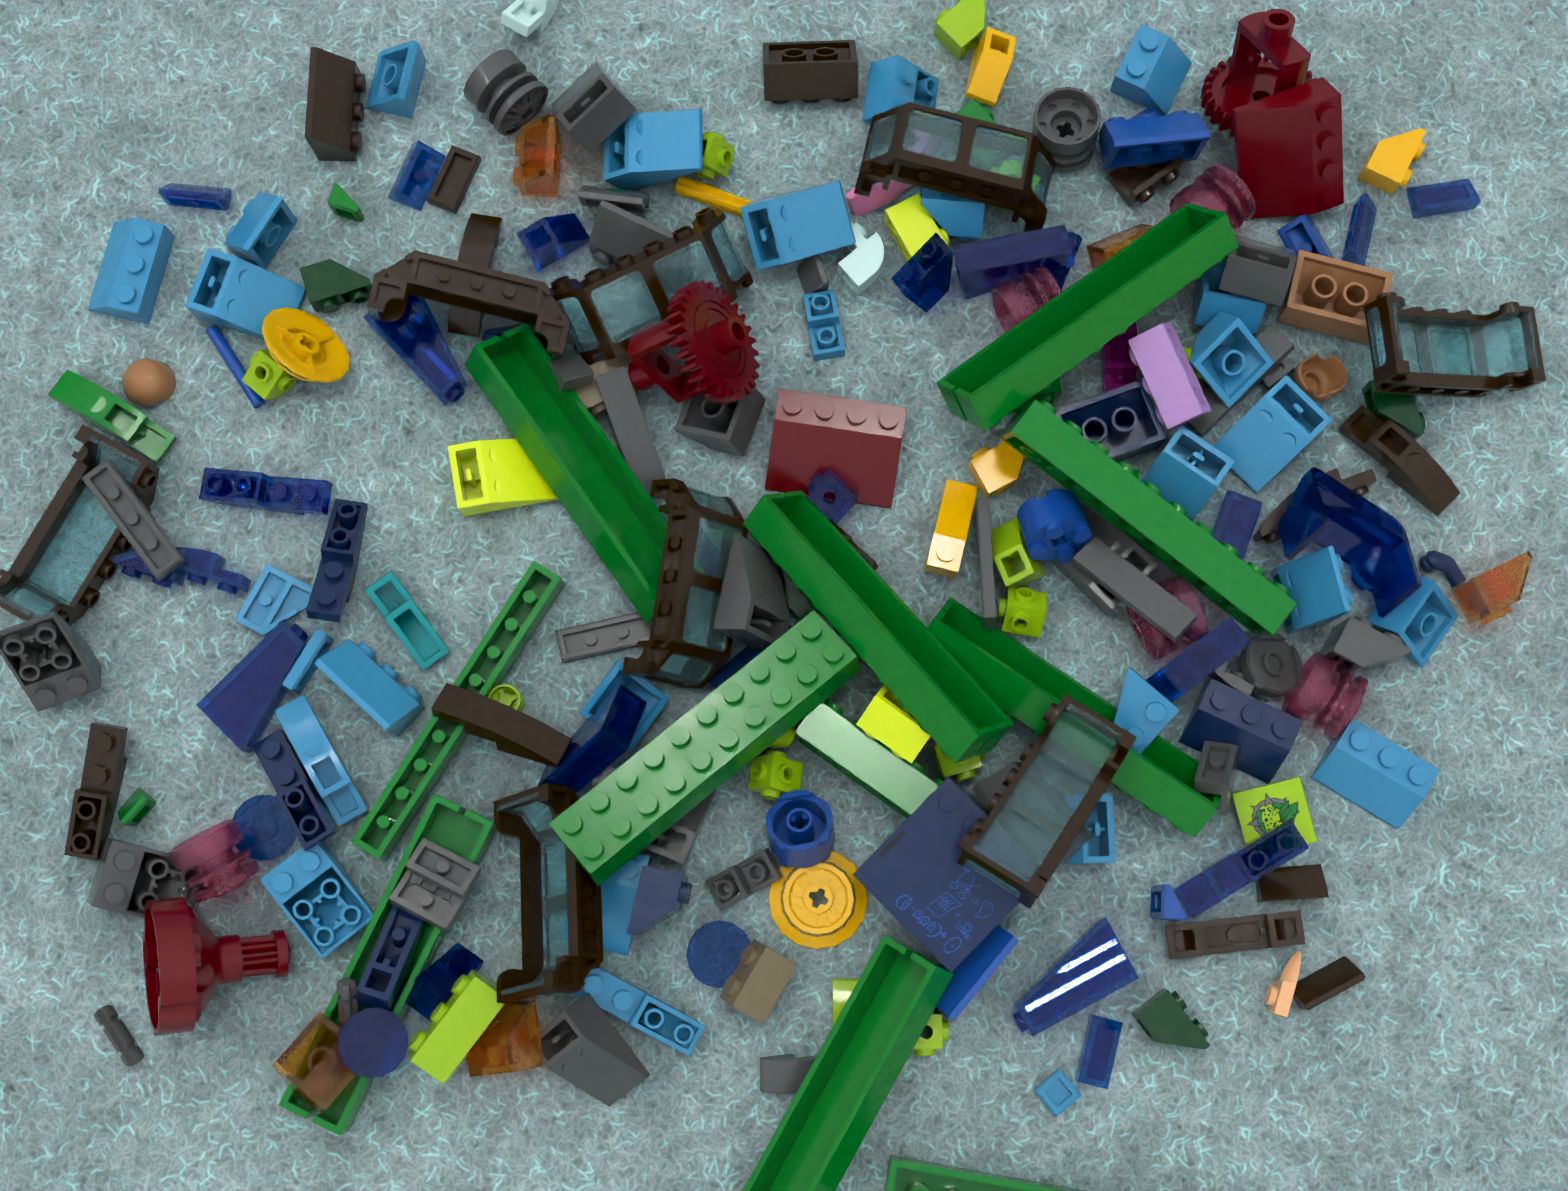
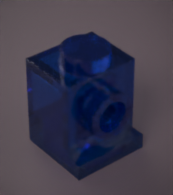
[806,468,858,524]

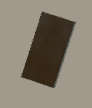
[426,145,482,214]

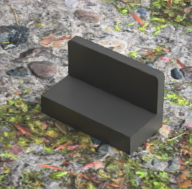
[1194,740,1238,816]

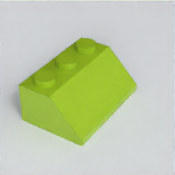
[408,969,504,1084]

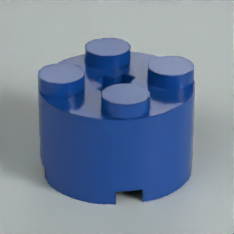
[1017,489,1092,563]
[766,790,835,868]

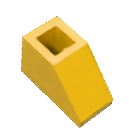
[965,27,1016,107]
[1358,128,1426,194]
[968,439,1024,498]

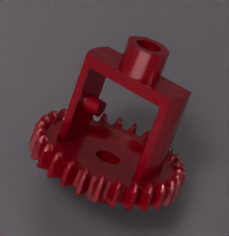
[1200,9,1317,137]
[628,280,760,404]

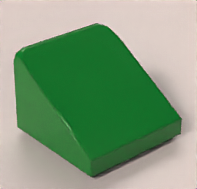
[327,183,365,222]
[117,787,156,826]

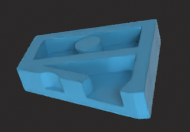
[234,563,313,636]
[1114,667,1180,754]

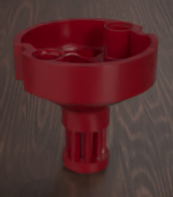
[143,897,291,1036]

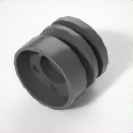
[463,49,548,136]
[1032,87,1101,173]

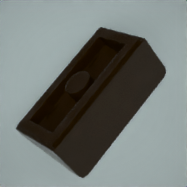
[1254,864,1329,902]
[1293,956,1366,1010]

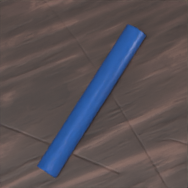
[206,325,266,409]

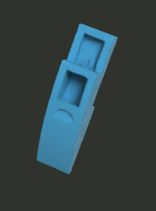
[274,695,368,826]
[573,967,705,1056]

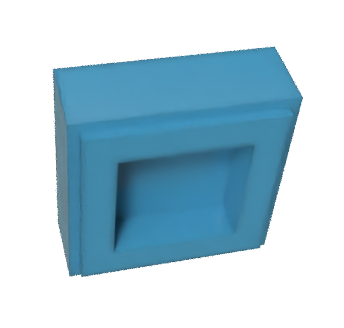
[1033,1068,1082,1117]

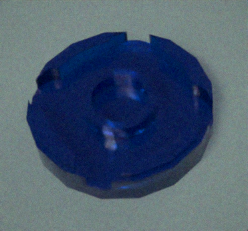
[231,795,297,861]
[686,920,751,988]
[338,1008,408,1078]

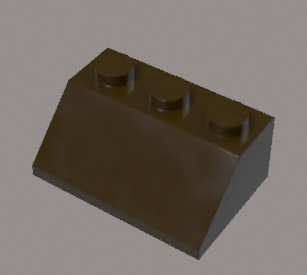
[763,40,858,104]
[305,47,366,161]

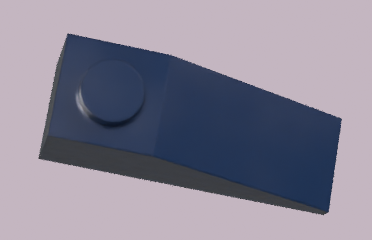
[356,905,425,1015]

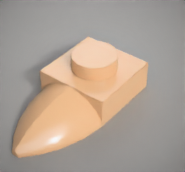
[1265,951,1301,1017]

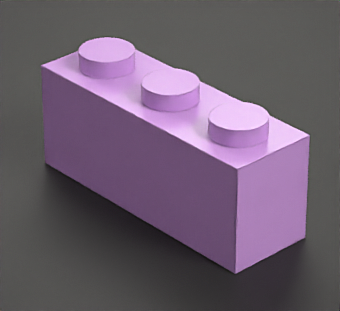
[1128,322,1212,429]

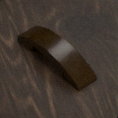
[448,213,502,337]
[1165,910,1306,959]

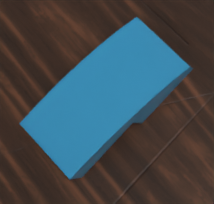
[803,289,845,361]

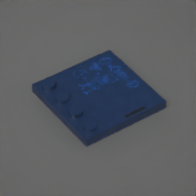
[853,777,1039,972]

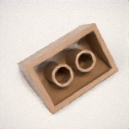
[1277,249,1393,345]

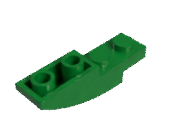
[48,369,176,465]

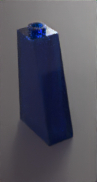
[952,225,1078,300]
[363,295,468,406]
[197,621,309,753]
[537,684,647,793]
[1012,918,1139,1036]

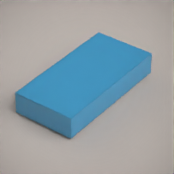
[282,629,334,694]

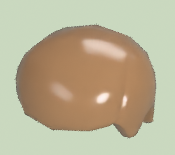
[1294,353,1348,402]
[122,358,177,407]

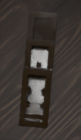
[431,683,572,768]

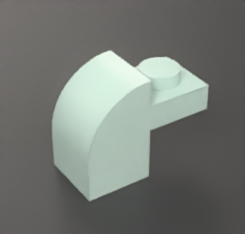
[500,0,560,37]
[837,222,884,296]

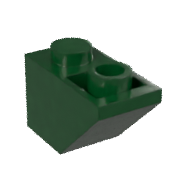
[300,259,372,313]
[1362,380,1425,441]
[1131,989,1211,1050]

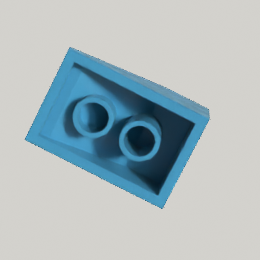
[563,854,652,956]

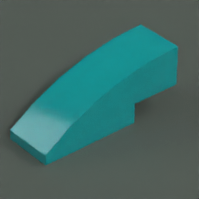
[365,570,450,670]

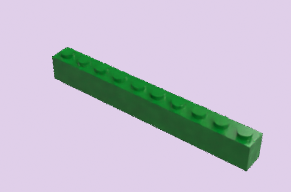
[351,561,565,861]

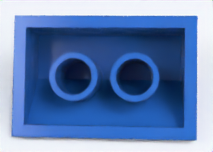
[1098,110,1210,169]
[936,925,1019,1021]

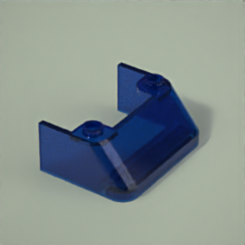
[1278,467,1422,618]

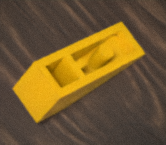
[924,479,978,579]

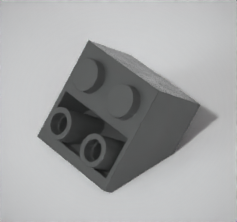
[1316,616,1411,677]

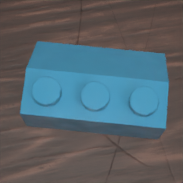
[87,218,175,324]
[314,639,425,737]
[1310,718,1440,829]

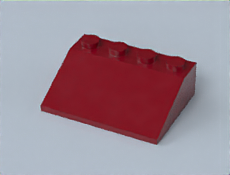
[1233,77,1344,219]
[765,388,907,509]

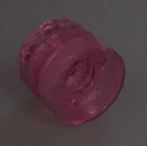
[1169,163,1256,230]
[991,266,1062,333]
[1125,575,1209,660]
[1282,652,1368,739]
[168,818,260,903]

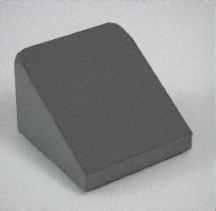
[797,254,829,294]
[549,354,594,392]

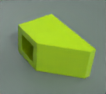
[934,0,985,61]
[991,517,1046,588]

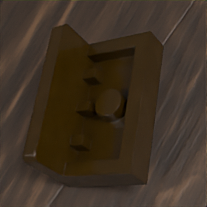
[1106,157,1184,207]

